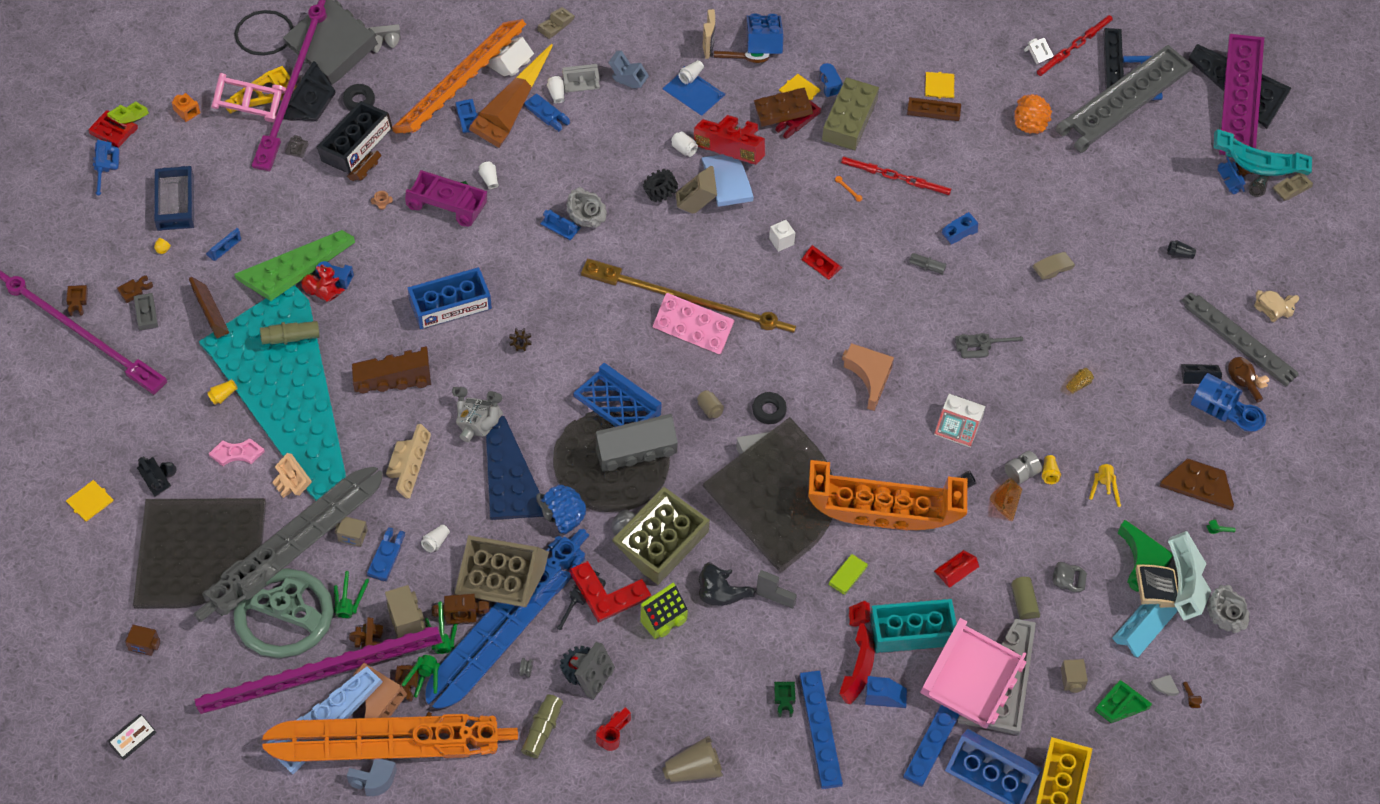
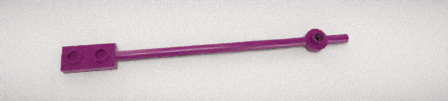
[252,0,327,172]
[0,270,167,395]

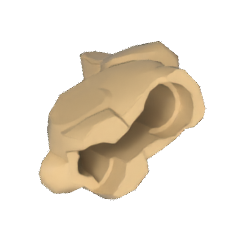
[1254,290,1299,322]

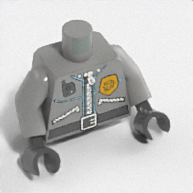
[452,386,503,442]

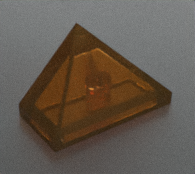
[989,478,1022,521]

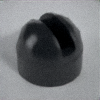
[160,462,177,478]
[960,470,976,487]

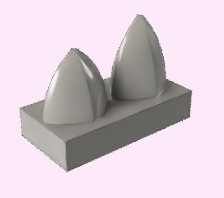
[367,24,401,53]

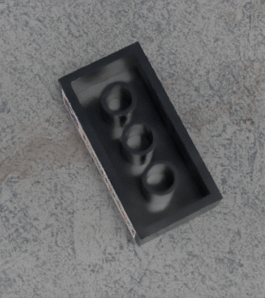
[317,101,393,174]

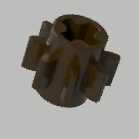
[509,328,532,351]

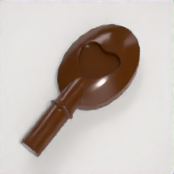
[1228,357,1263,403]

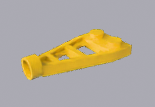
[224,66,297,114]

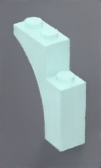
[1168,531,1211,621]

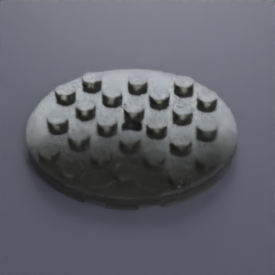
[553,411,670,513]

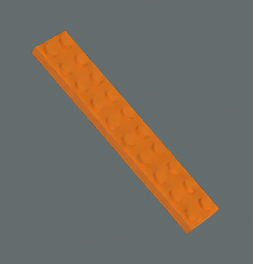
[392,19,526,134]

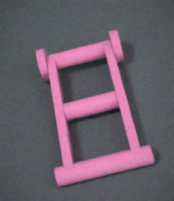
[211,73,286,123]

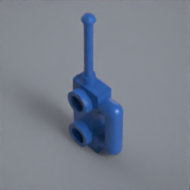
[93,140,120,196]

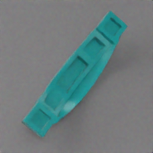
[1213,129,1312,176]

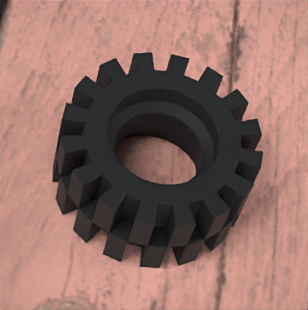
[643,169,678,202]

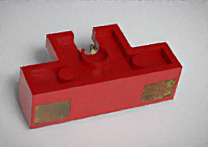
[694,115,765,165]

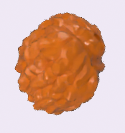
[1014,94,1052,134]

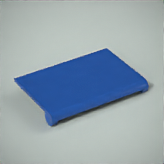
[662,66,725,116]

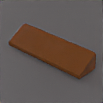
[189,277,229,338]

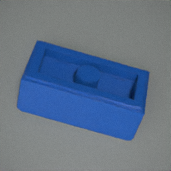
[206,228,241,261]

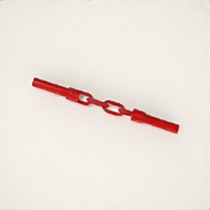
[1037,15,1113,76]
[841,156,952,195]

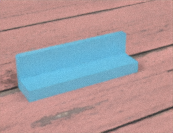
[1113,604,1178,657]

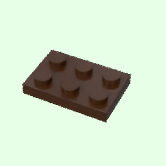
[754,87,813,127]

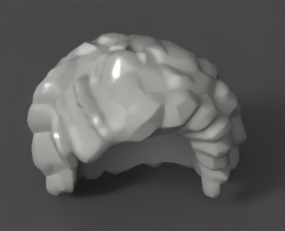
[566,187,607,228]
[1207,585,1250,633]

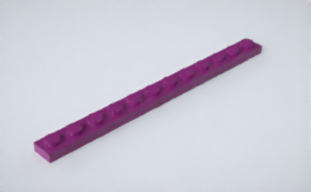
[194,627,442,714]

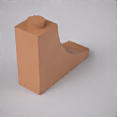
[842,343,894,411]
[353,663,407,739]

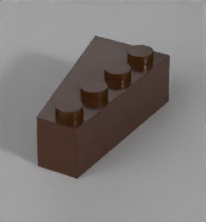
[352,346,431,394]

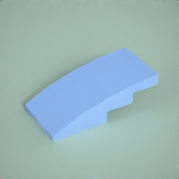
[702,154,754,207]

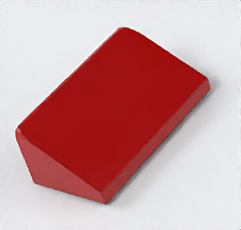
[801,245,843,280]
[934,550,979,588]

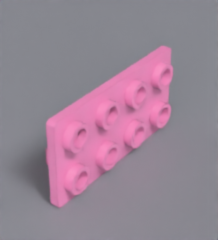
[653,293,734,354]

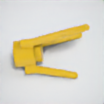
[1089,464,1121,507]

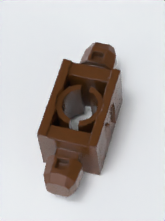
[432,594,489,625]

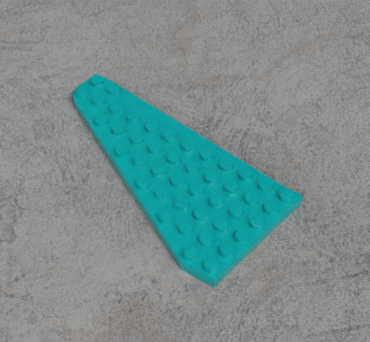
[199,285,346,501]

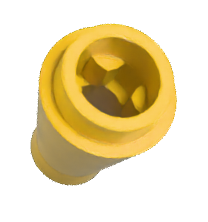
[207,379,238,405]
[1042,455,1061,484]

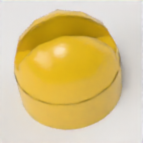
[154,238,171,254]

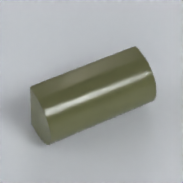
[1011,577,1040,620]

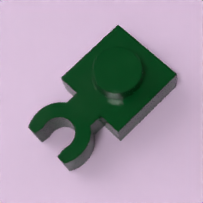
[774,682,796,717]

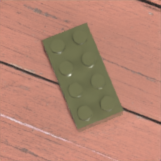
[822,77,879,150]

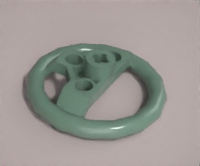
[233,568,334,659]

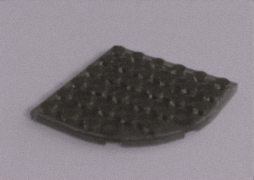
[703,417,832,573]
[133,498,266,609]

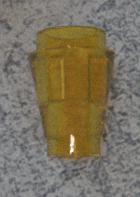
[1066,367,1094,394]

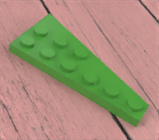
[234,230,355,301]

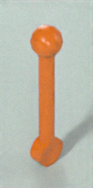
[835,176,862,202]

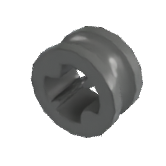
[519,658,533,677]

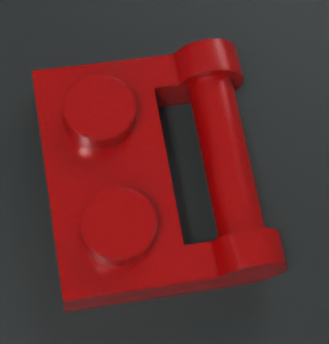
[88,110,138,148]

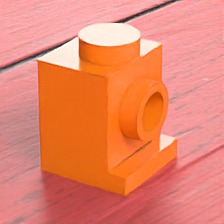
[172,93,200,122]

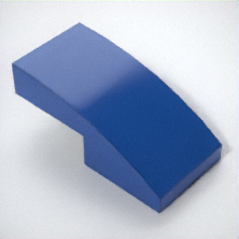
[455,99,478,133]

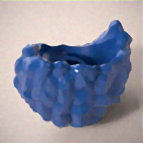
[541,485,586,534]

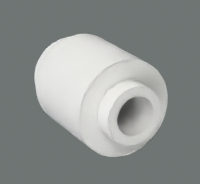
[671,132,698,157]

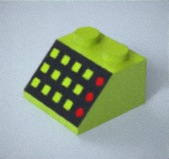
[640,582,688,639]

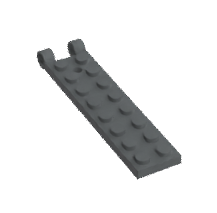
[1055,45,1193,153]

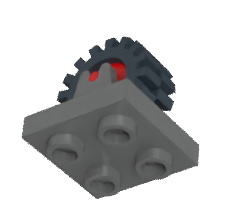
[560,642,615,700]

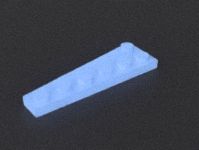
[267,667,383,774]

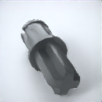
[909,253,946,275]

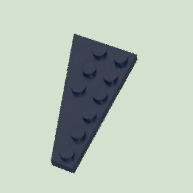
[486,416,544,520]

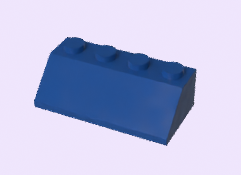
[945,729,1042,804]

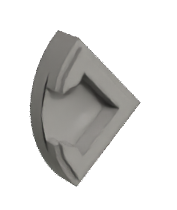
[1151,675,1179,696]

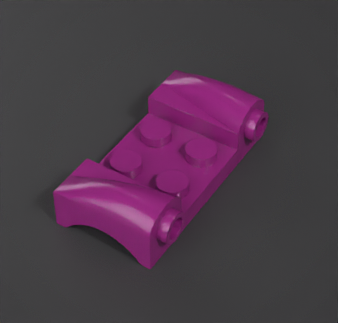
[405,170,487,227]

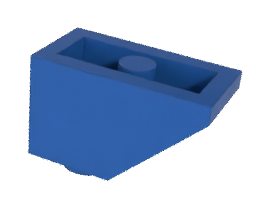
[865,676,907,708]

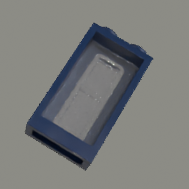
[154,166,194,231]

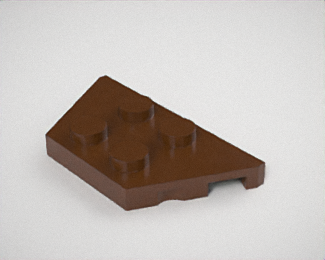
[1159,458,1234,510]

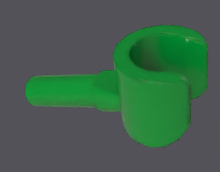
[1206,520,1236,534]

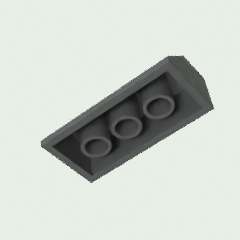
[596,414,678,471]

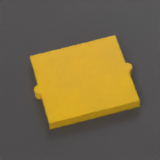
[925,72,954,99]
[779,74,821,100]
[66,480,114,522]

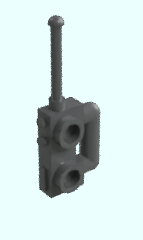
[955,333,1023,359]

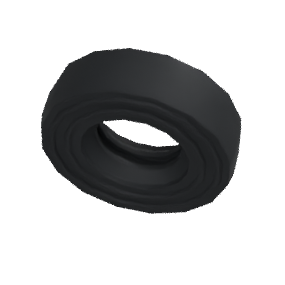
[343,84,375,111]
[752,392,787,425]

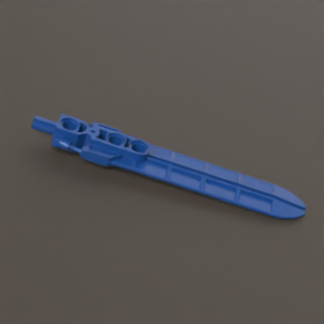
[425,529,589,709]

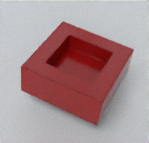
[849,601,870,627]

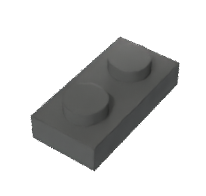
[134,293,158,331]

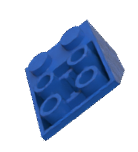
[747,13,783,54]

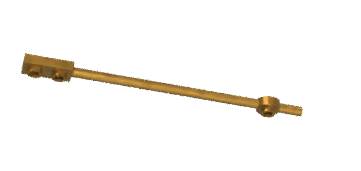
[581,258,796,333]

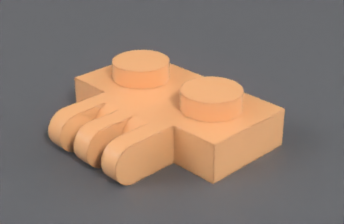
[272,453,312,498]

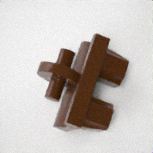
[349,617,383,649]

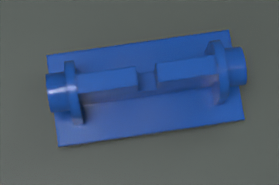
[1217,157,1246,194]
[540,209,581,241]

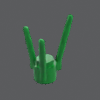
[334,571,369,618]
[425,601,458,654]
[402,655,440,698]

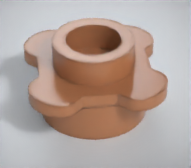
[371,191,393,210]

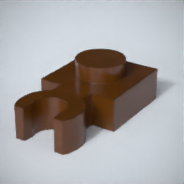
[117,275,153,303]
[66,285,88,316]
[395,665,419,702]

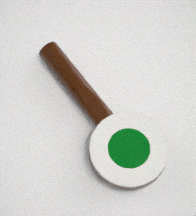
[714,51,769,63]

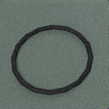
[234,10,293,56]

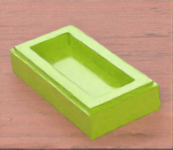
[829,554,868,595]

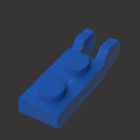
[524,93,570,132]
[367,527,405,581]

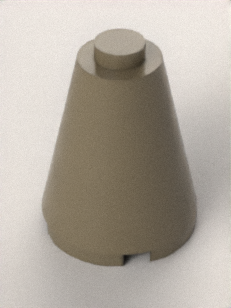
[662,736,723,782]

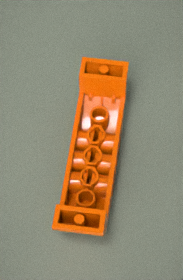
[808,460,967,530]

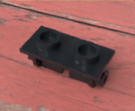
[137,456,171,497]

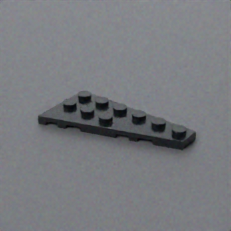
[1188,44,1291,129]

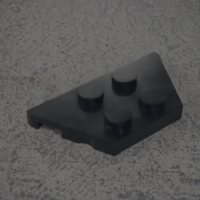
[283,61,336,121]

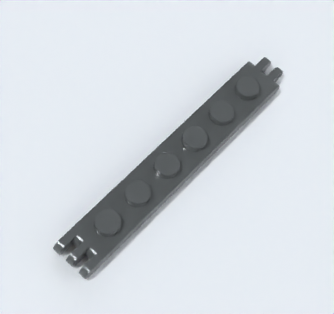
[1182,293,1299,387]

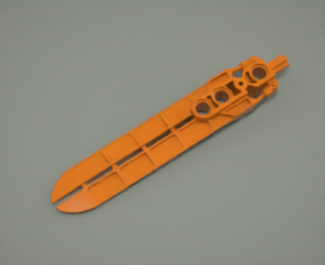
[262,714,518,762]

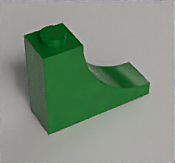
[1118,520,1173,592]

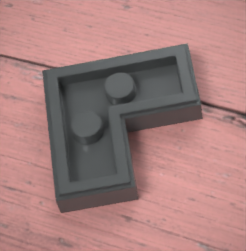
[756,570,797,609]

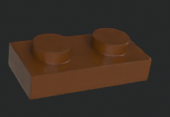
[347,150,382,181]

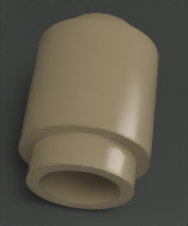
[697,390,724,419]

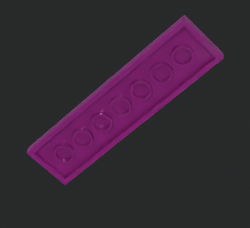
[1219,34,1265,155]

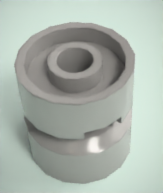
[1004,451,1042,485]

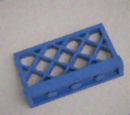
[573,363,662,427]

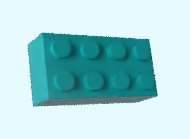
[870,599,957,653]

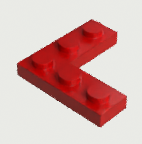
[569,561,652,623]

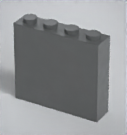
[283,0,378,85]

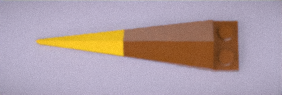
[469,44,553,148]

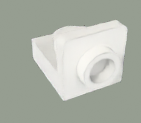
[1024,38,1053,64]

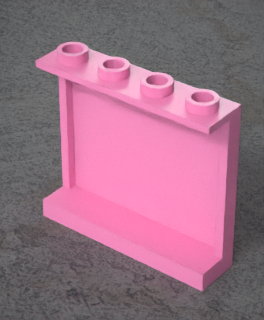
[920,618,1026,729]

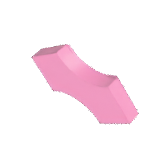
[209,439,265,466]

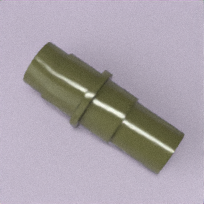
[260,321,320,345]
[521,694,563,759]

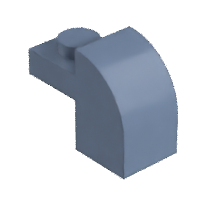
[608,50,649,88]
[347,759,397,796]

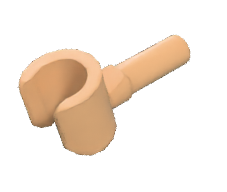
[1255,375,1269,389]

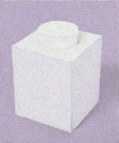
[769,220,795,252]

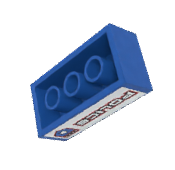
[407,267,492,329]

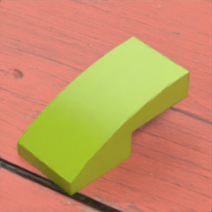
[107,101,149,123]

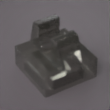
[285,135,309,158]

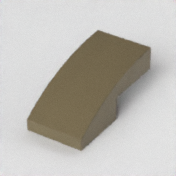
[537,7,575,39]
[1273,173,1313,201]
[1032,252,1075,280]

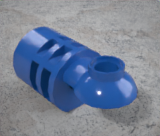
[1191,373,1266,432]

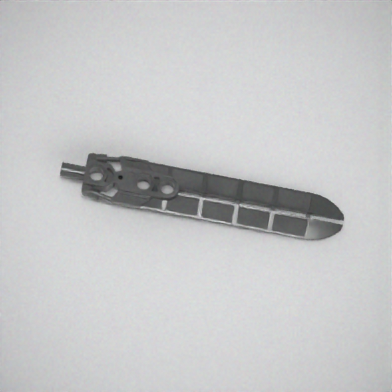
[193,467,383,622]

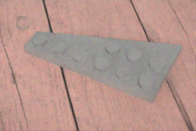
[957,619,1036,735]

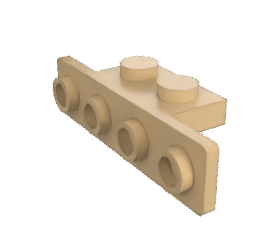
[386,424,431,498]

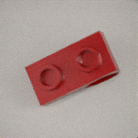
[596,707,631,751]

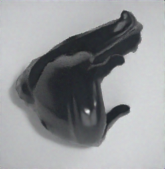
[699,562,756,606]

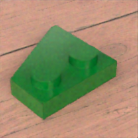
[1095,680,1152,723]

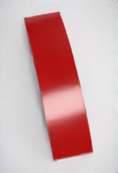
[839,623,875,705]

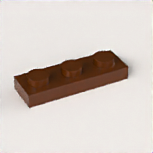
[907,97,961,121]

